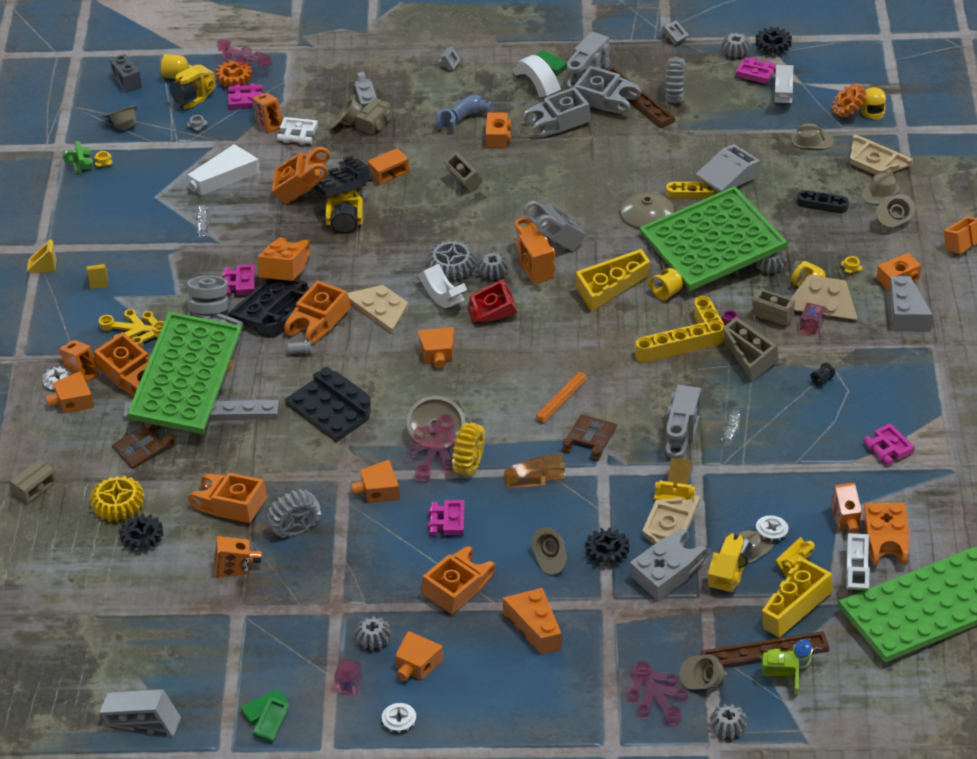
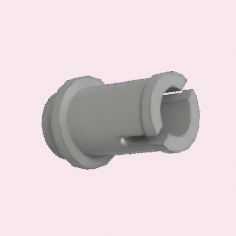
[288,340,312,355]

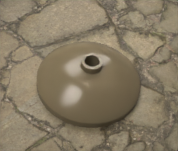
[620,192,674,230]
[406,396,465,451]

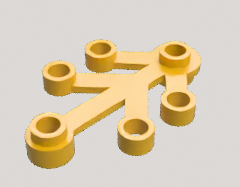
[99,309,164,347]

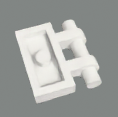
[277,117,318,145]

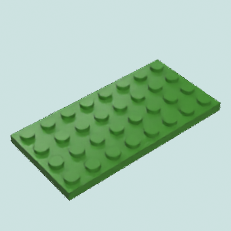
[127,312,242,434]
[838,546,977,663]

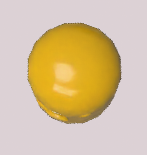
[161,54,188,79]
[860,87,886,120]
[791,261,826,287]
[648,268,683,300]

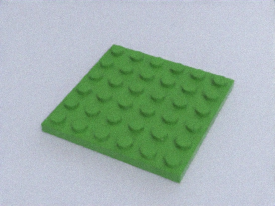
[640,186,788,291]

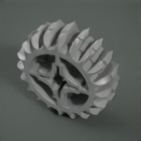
[666,57,685,104]
[427,240,476,282]
[267,489,321,538]

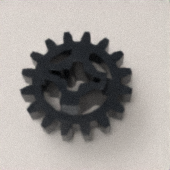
[755,27,792,55]
[119,513,164,552]
[585,528,629,567]

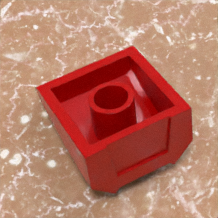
[468,279,518,322]

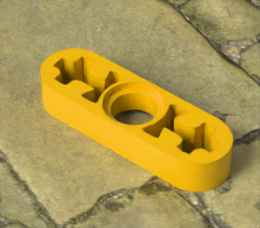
[666,182,718,199]

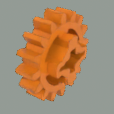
[216,59,253,87]
[832,83,866,118]

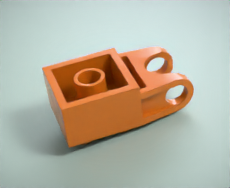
[271,147,330,204]
[515,218,556,285]
[258,237,310,281]
[285,280,351,344]
[94,332,150,397]
[188,472,267,523]
[863,503,909,566]
[421,546,496,614]

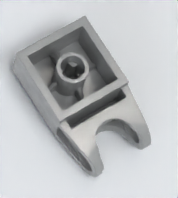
[567,31,610,89]
[574,66,642,114]
[523,87,591,137]
[523,201,587,252]
[666,385,701,458]
[630,529,709,602]

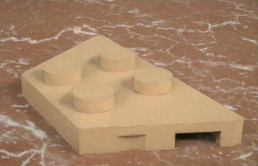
[850,134,913,175]
[791,275,857,321]
[348,285,408,334]
[642,495,700,544]

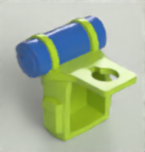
[761,639,813,696]

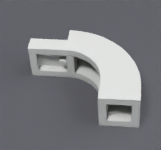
[513,55,561,97]
[774,65,794,103]
[418,264,467,308]
[846,533,870,591]

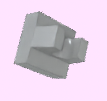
[437,47,461,71]

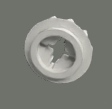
[42,366,72,390]
[756,516,789,542]
[382,703,416,733]

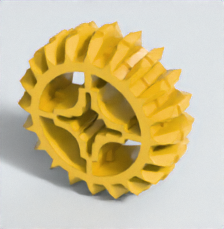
[452,423,485,476]
[90,475,145,523]

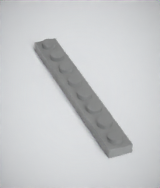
[123,400,279,421]

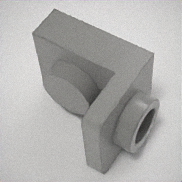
[660,20,689,45]

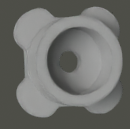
[187,115,208,131]

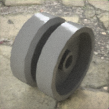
[187,276,229,314]

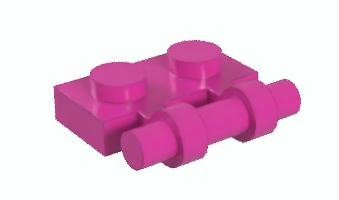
[736,57,776,84]
[228,83,263,110]
[222,264,255,297]
[863,423,915,466]
[428,500,465,537]

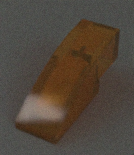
[504,453,565,488]

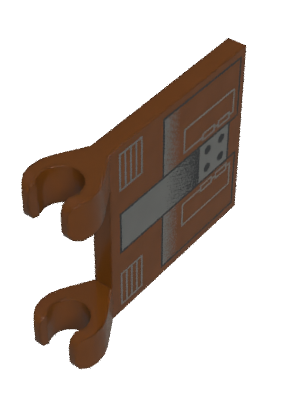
[562,414,617,461]
[112,423,176,469]

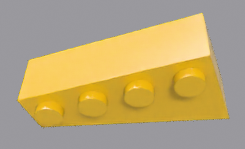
[575,249,650,312]
[762,556,833,638]

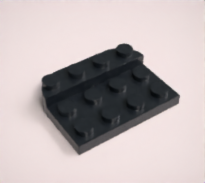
[313,156,373,197]
[228,278,310,337]
[285,367,371,442]

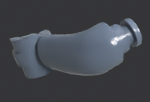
[435,95,493,132]

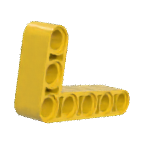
[635,296,724,362]

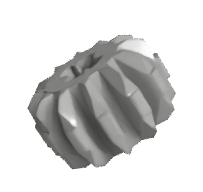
[722,32,750,59]
[756,250,786,275]
[477,251,508,281]
[355,615,391,651]
[710,703,747,741]

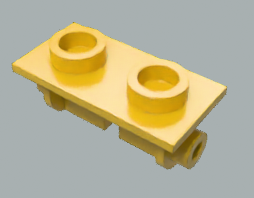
[654,480,697,500]
[775,537,815,577]

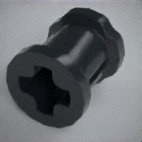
[810,362,836,387]

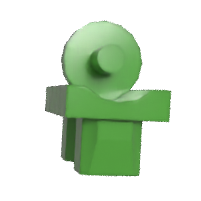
[63,141,93,174]

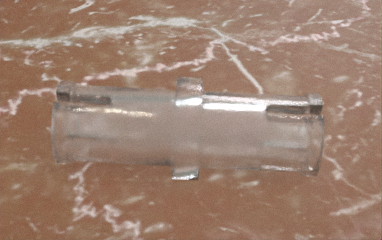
[196,205,210,238]
[720,410,742,447]

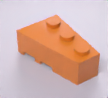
[503,588,562,655]

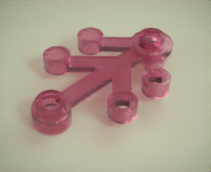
[217,39,273,67]
[406,414,457,481]
[627,661,688,726]

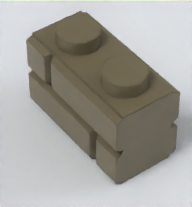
[355,98,392,135]
[444,151,483,192]
[752,289,795,326]
[9,459,57,504]

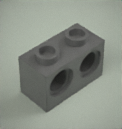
[110,54,142,93]

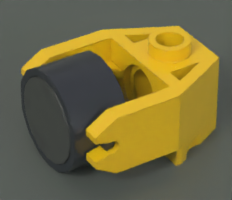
[170,65,216,109]
[326,189,364,233]
[708,533,753,592]

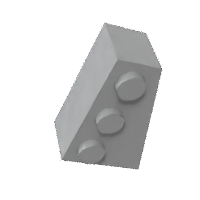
[890,276,933,331]
[99,689,181,737]

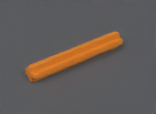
[536,371,586,423]

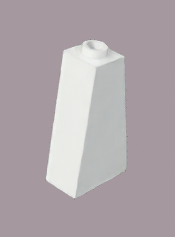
[188,144,260,196]

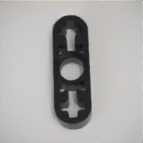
[797,190,849,213]

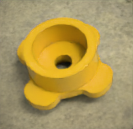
[94,151,112,167]
[841,256,863,274]

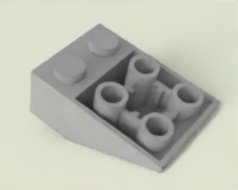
[695,144,760,192]

